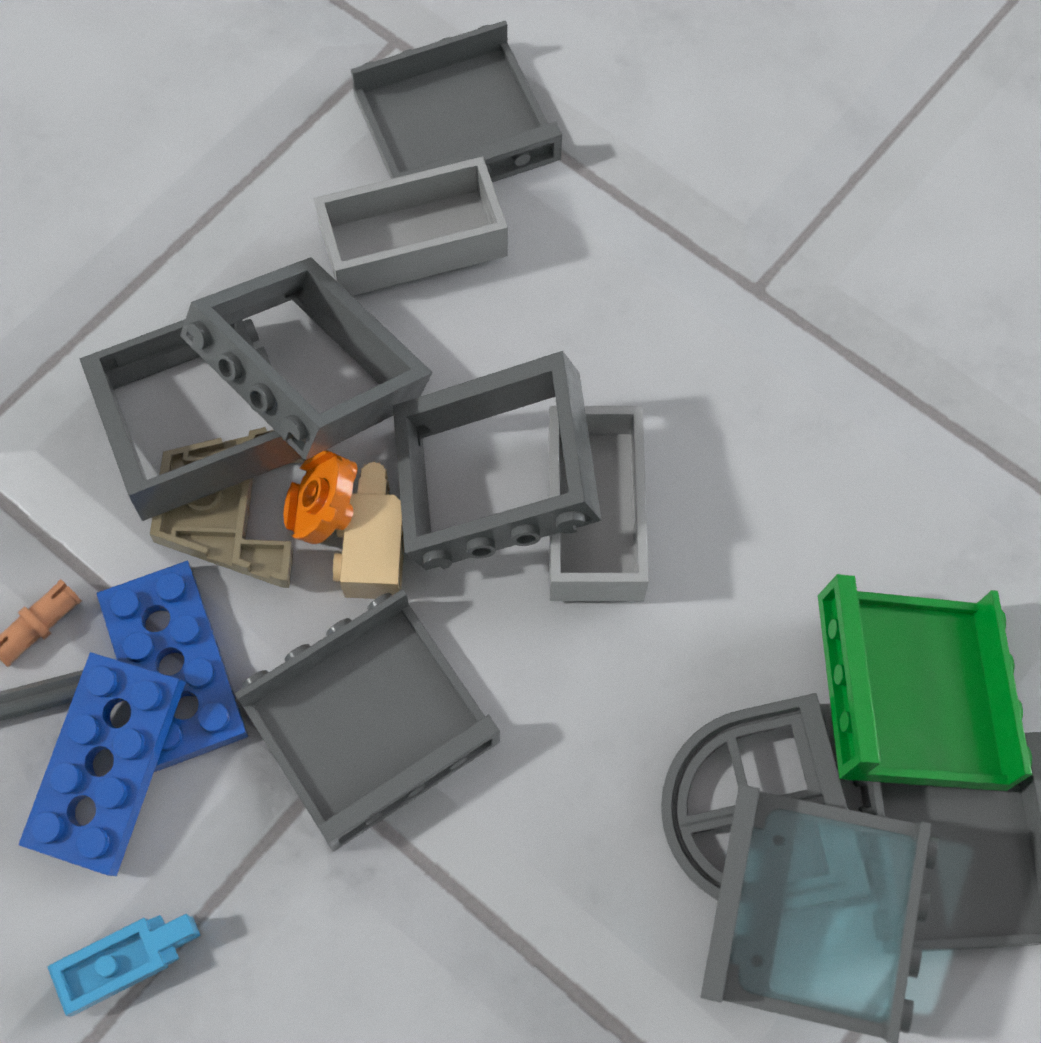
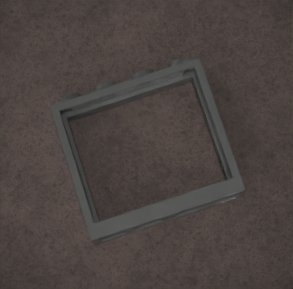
[180,257,433,460]
[79,319,301,521]
[393,351,602,570]

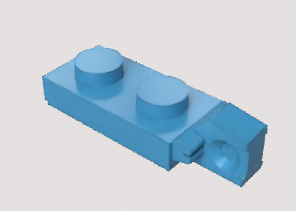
[47,914,201,1017]

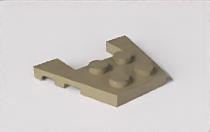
[150,427,306,588]

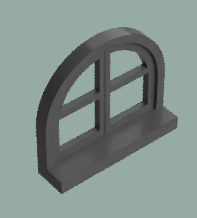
[661,693,870,912]

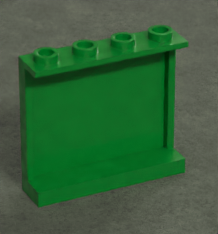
[817,574,1032,791]

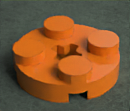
[284,450,358,544]

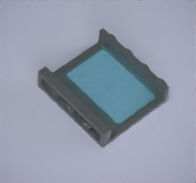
[700,784,939,1043]

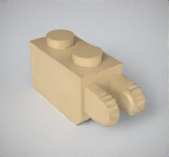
[333,461,404,599]

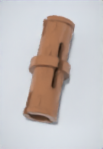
[0,579,82,667]

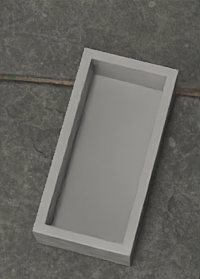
[314,156,508,296]
[548,406,649,601]

